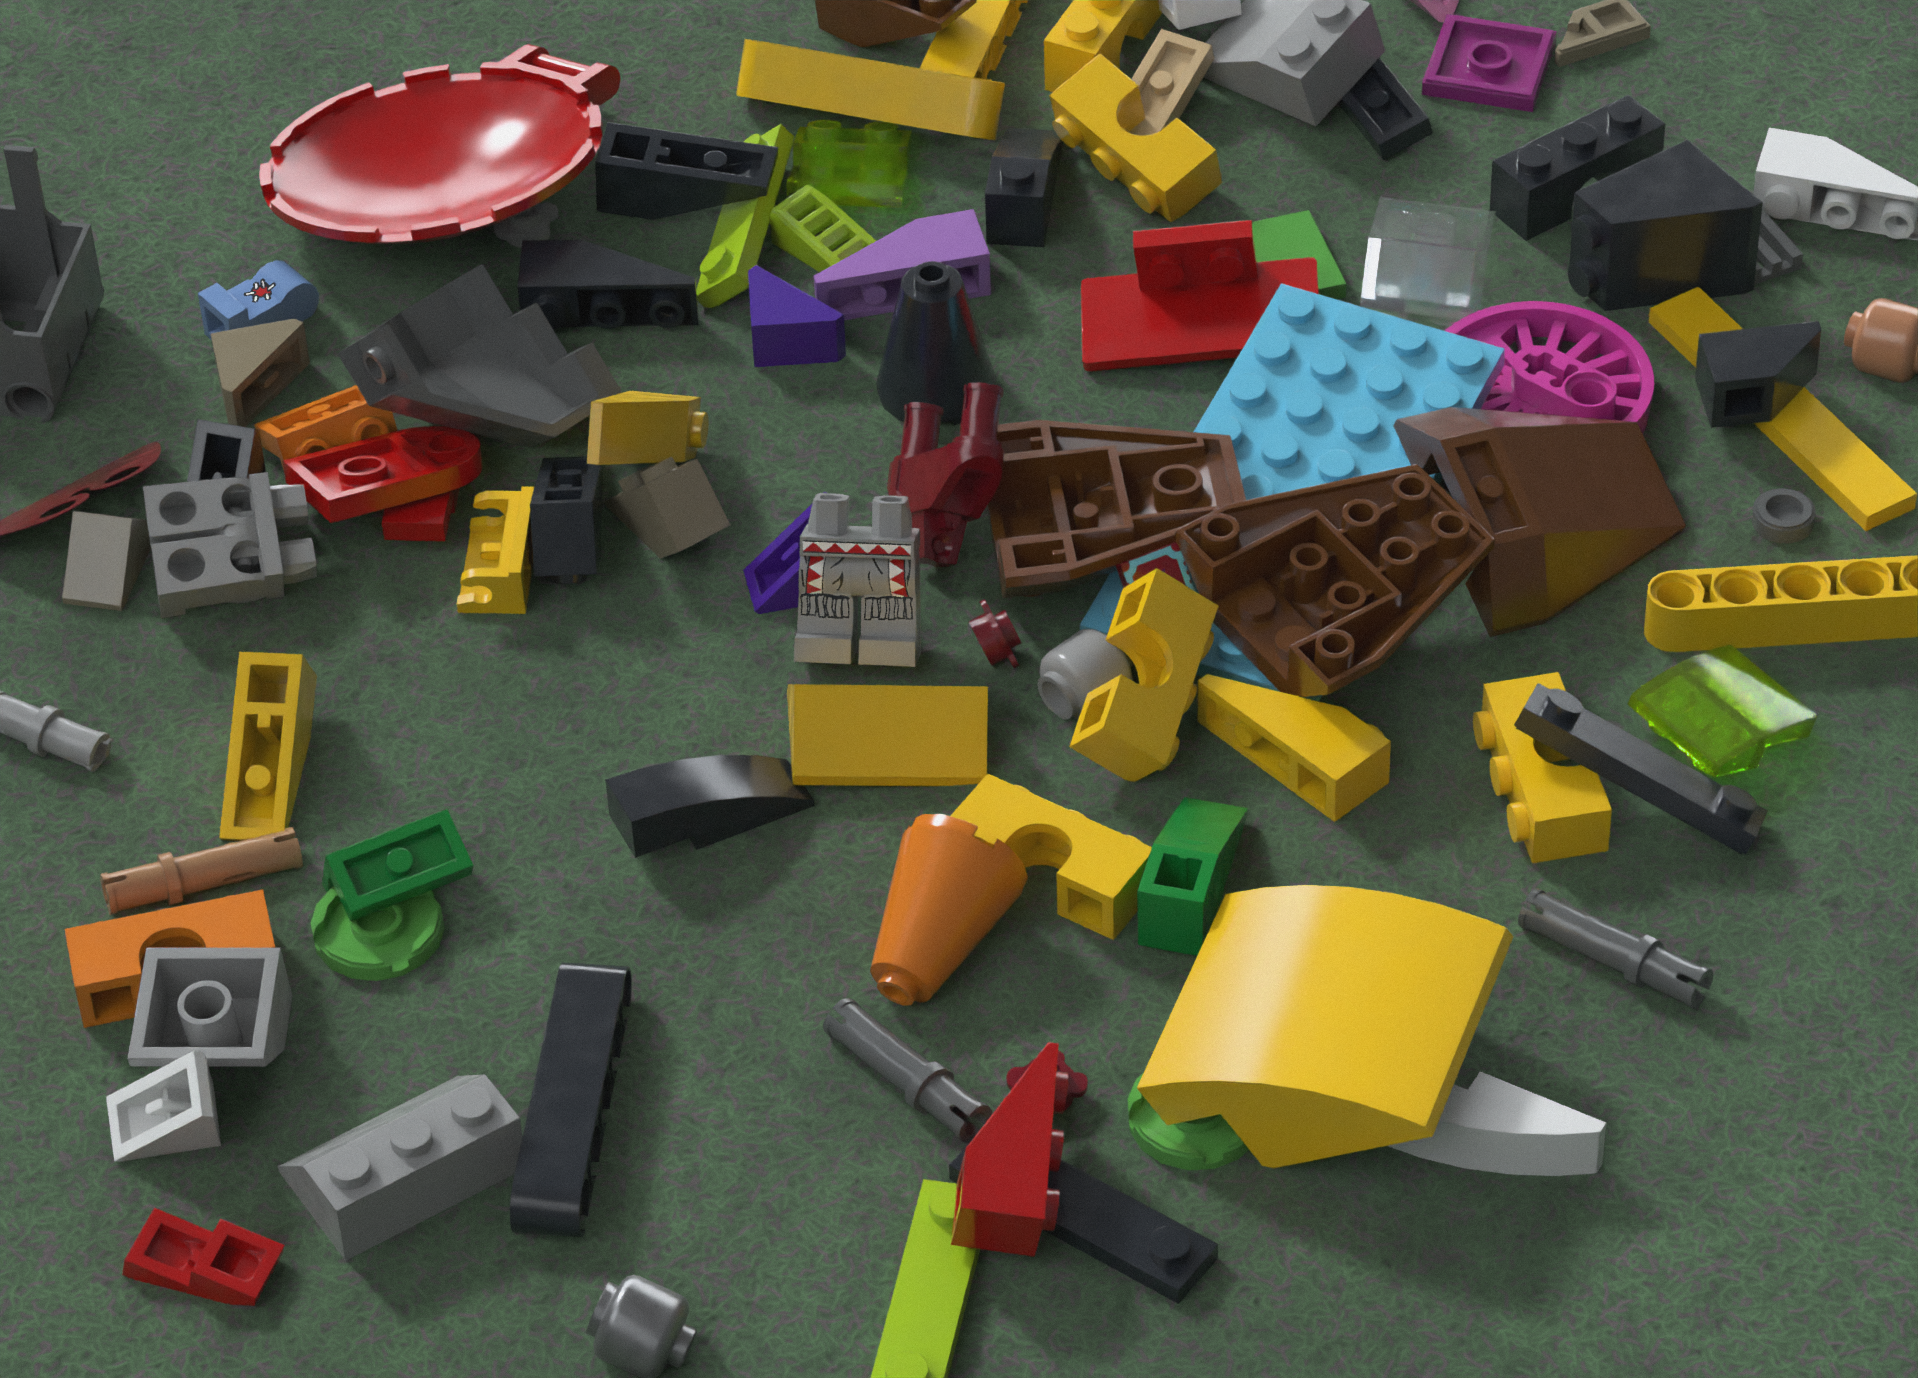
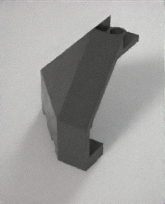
[337,264,622,447]

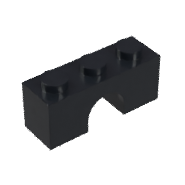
[1489,94,1666,241]

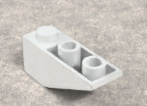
[1753,128,1918,240]

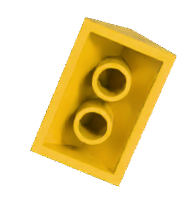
[787,684,988,786]

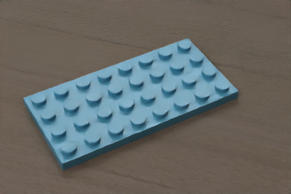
[1080,283,1505,701]

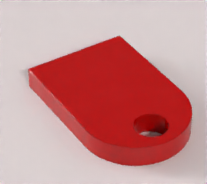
[283,426,483,523]

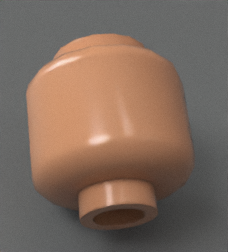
[1844,298,1918,383]

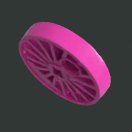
[1445,301,1654,434]

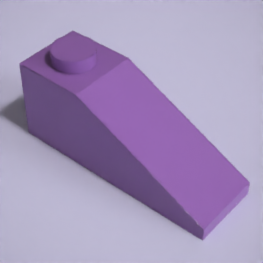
[814,209,991,320]

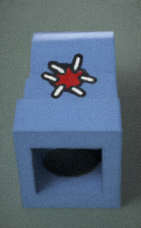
[198,260,319,339]

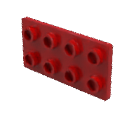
[1081,220,1319,371]

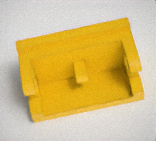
[457,486,534,614]

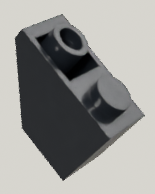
[1695,321,1822,428]

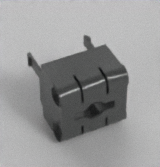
[0,145,104,422]

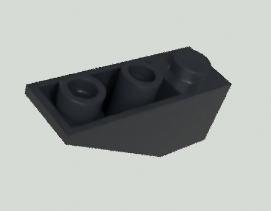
[517,239,699,329]

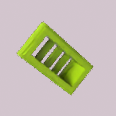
[770,185,876,272]

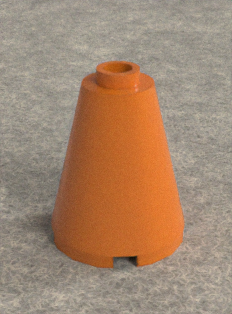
[870,814,1028,1006]

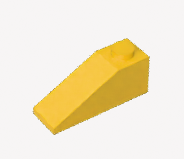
[587,391,709,465]
[219,652,317,841]
[1198,674,1391,822]

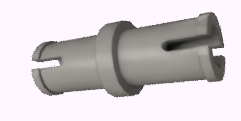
[0,690,112,772]

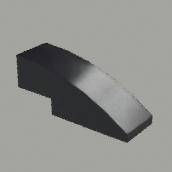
[605,755,815,858]

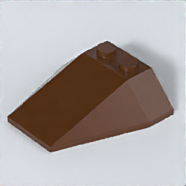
[987,420,1246,598]

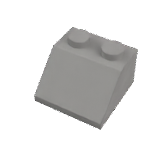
[127,948,293,1067]

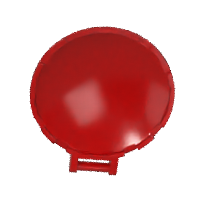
[259,44,621,244]

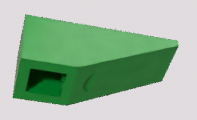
[1137,797,1248,956]

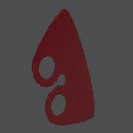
[0,441,161,536]

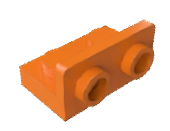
[254,385,398,470]

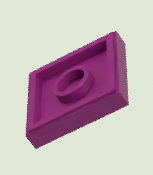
[1422,14,1557,112]

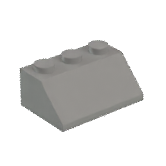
[278,1074,522,1261]

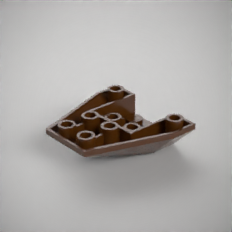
[1393,407,1686,637]
[1175,464,1495,697]

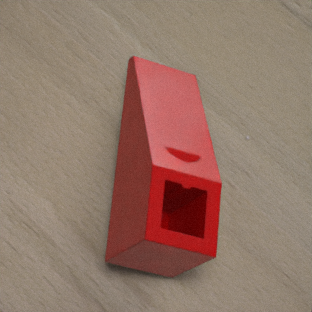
[951,1042,1068,1257]

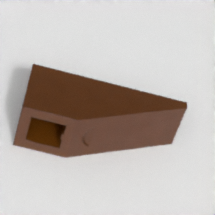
[815,0,977,47]

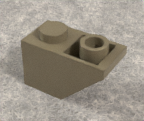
[604,457,730,558]

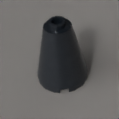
[876,261,996,425]

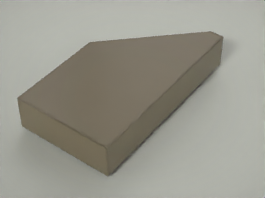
[1555,0,1651,67]

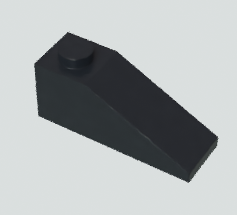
[595,122,778,220]
[985,128,1063,247]
[530,456,604,584]

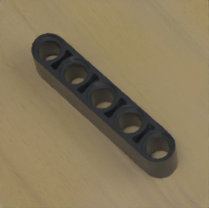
[510,962,632,1237]

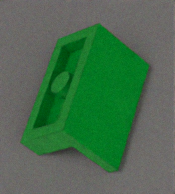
[322,809,474,922]

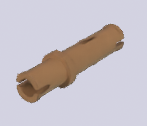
[100,827,303,915]

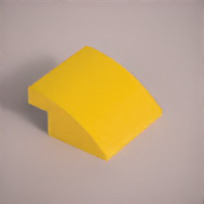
[1137,885,1513,1168]

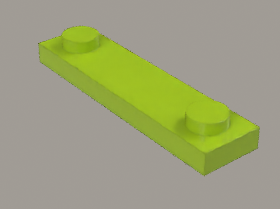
[696,124,794,308]
[871,1179,980,1378]

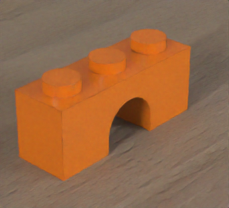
[65,890,275,1028]

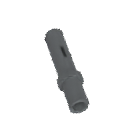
[1518,888,1714,1009]
[823,998,992,1143]

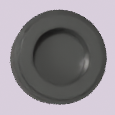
[1752,488,1816,543]

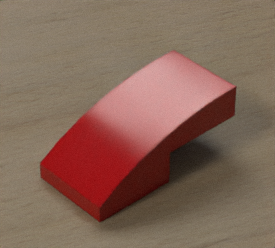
[382,488,460,541]
[122,1208,285,1306]

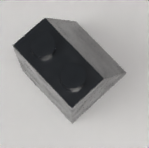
[1568,140,1763,311]

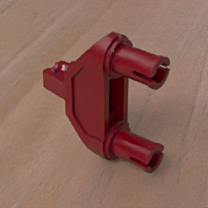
[887,382,1005,567]

